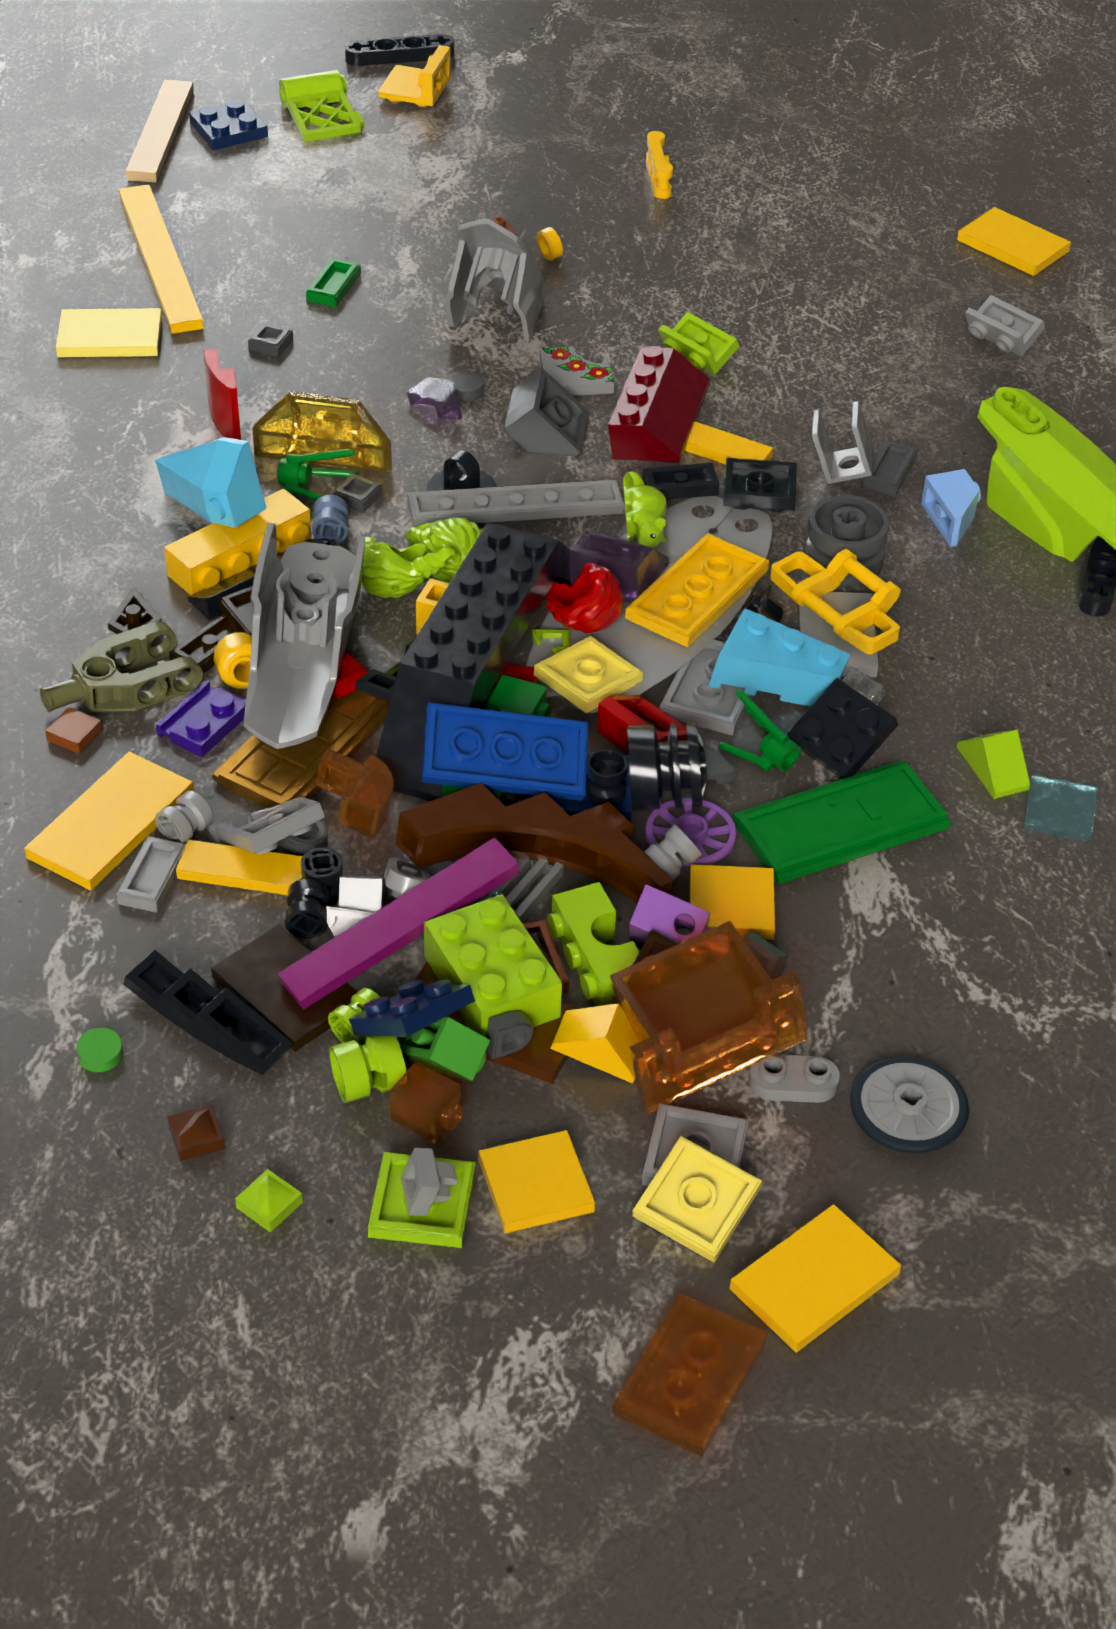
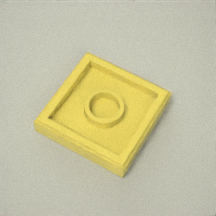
[534,636,643,714]
[633,1136,762,1263]

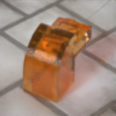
[316,748,394,839]

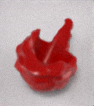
[544,563,623,633]

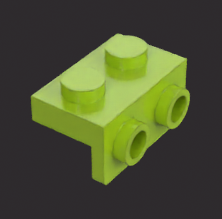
[658,312,740,375]

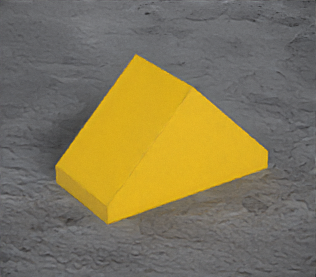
[550,1003,648,1084]

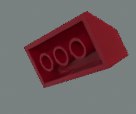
[608,346,710,463]

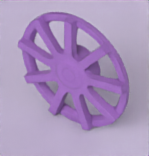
[645,798,737,866]

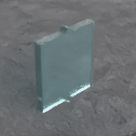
[1023,775,1098,841]

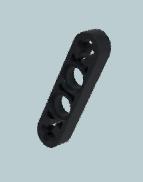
[345,34,454,66]
[1078,536,1116,617]

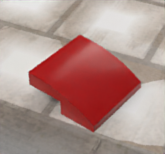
[203,349,241,440]

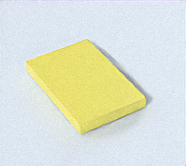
[56,308,162,357]

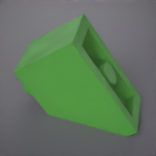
[397,1017,490,1081]

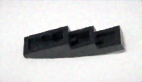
[123,950,293,1075]

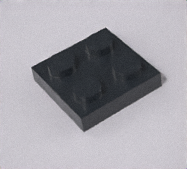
[723,458,797,512]
[786,678,899,779]

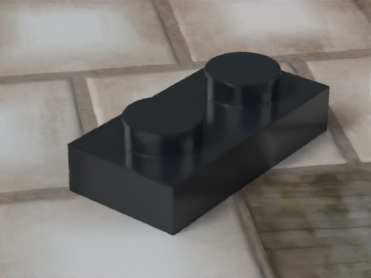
[642,463,719,501]

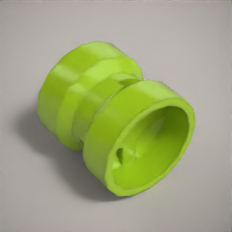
[328,987,380,1045]

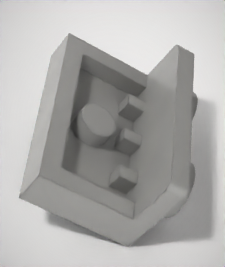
[965,295,1045,357]

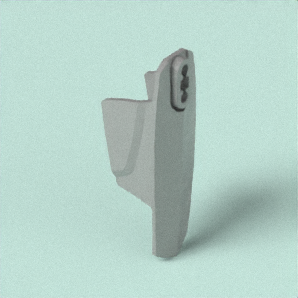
[244,522,366,749]

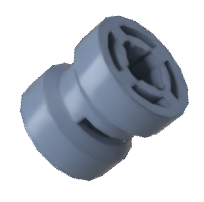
[312,495,349,545]

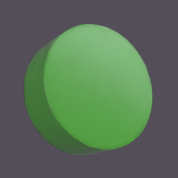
[77,1028,123,1072]

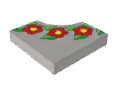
[539,347,614,396]

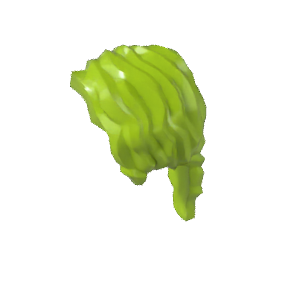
[405,517,483,583]
[357,536,456,598]

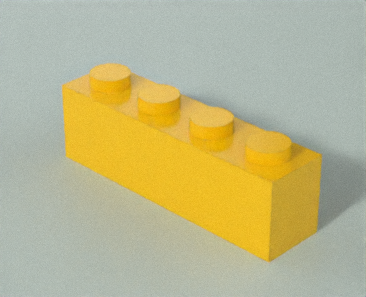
[164,488,312,595]

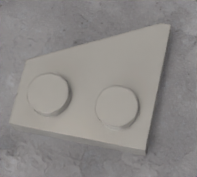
[215,797,325,854]

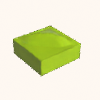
[235,1169,303,1233]

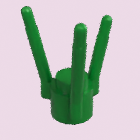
[277,449,359,501]
[718,689,801,772]

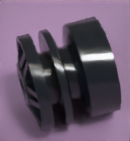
[627,721,707,811]

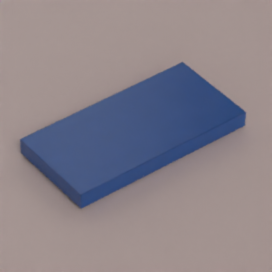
[421,702,588,801]

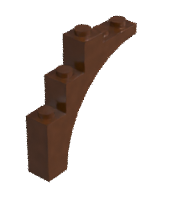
[395,783,673,904]

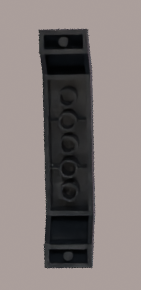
[371,523,582,801]

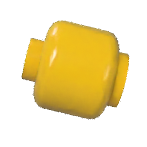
[213,632,252,689]

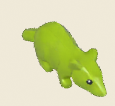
[623,471,667,552]

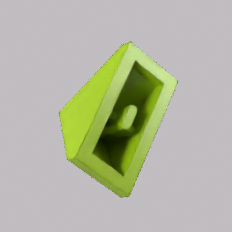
[957,729,1030,799]

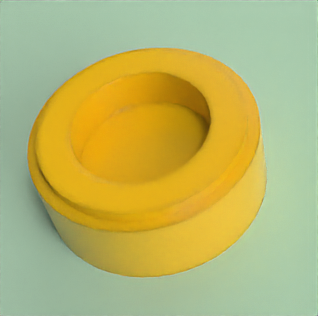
[536,227,563,261]

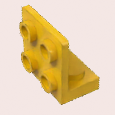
[378,45,451,107]

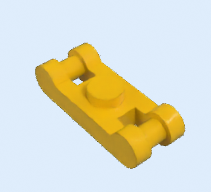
[646,131,673,199]

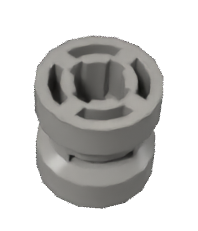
[155,790,214,844]
[644,824,702,881]

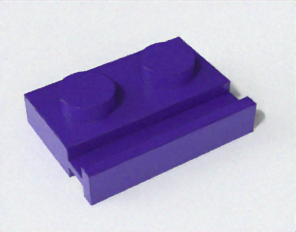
[156,680,246,757]

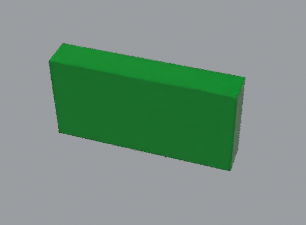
[306,258,361,307]

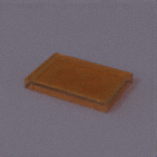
[612,1293,768,1457]

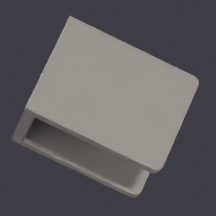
[812,401,873,484]

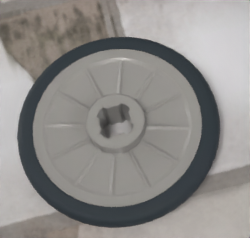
[850,1057,969,1153]

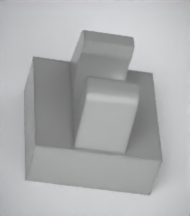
[401,1148,458,1216]

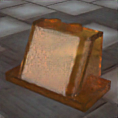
[610,921,808,1114]

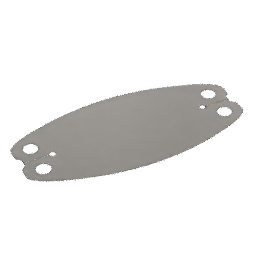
[526,496,772,713]

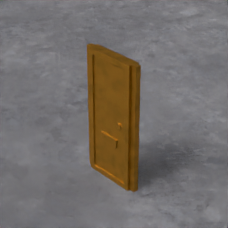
[212,690,390,808]

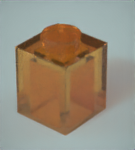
[389,1061,464,1144]

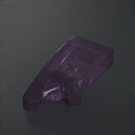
[406,377,463,420]

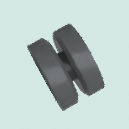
[805,495,890,585]

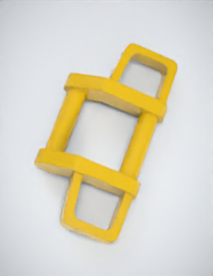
[770,548,901,655]

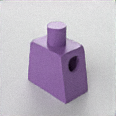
[629,885,730,960]

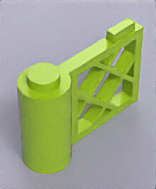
[279,70,365,142]

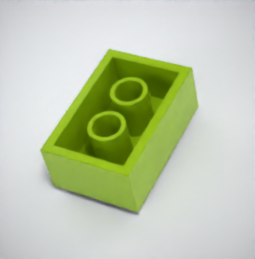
[424,894,562,1037]

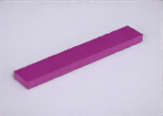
[278,837,520,1010]

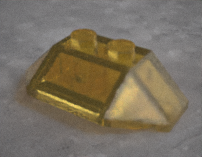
[252,391,392,474]

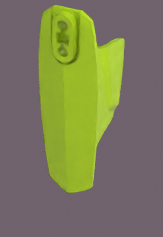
[977,387,1116,562]

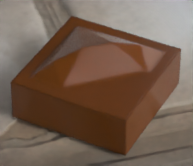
[167,1104,225,1161]

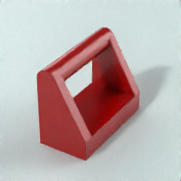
[597,695,687,755]

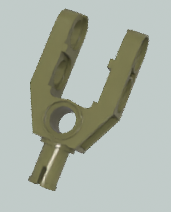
[40,621,203,712]

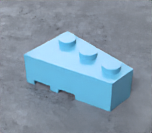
[708,608,851,707]

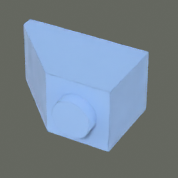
[921,469,981,547]

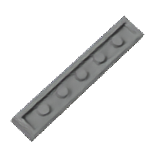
[407,480,624,527]

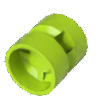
[329,1036,407,1103]

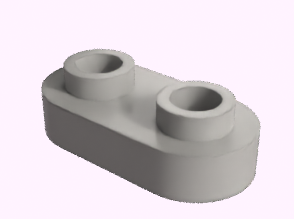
[384,858,431,898]
[749,1054,840,1103]

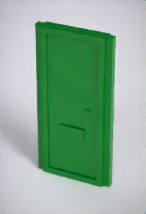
[733,760,951,885]

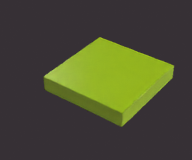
[368,1152,476,1248]

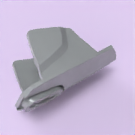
[444,218,544,343]

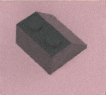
[504,368,589,456]

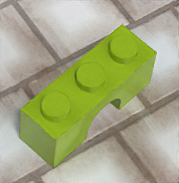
[547,882,639,1006]

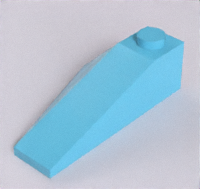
[155,437,266,528]

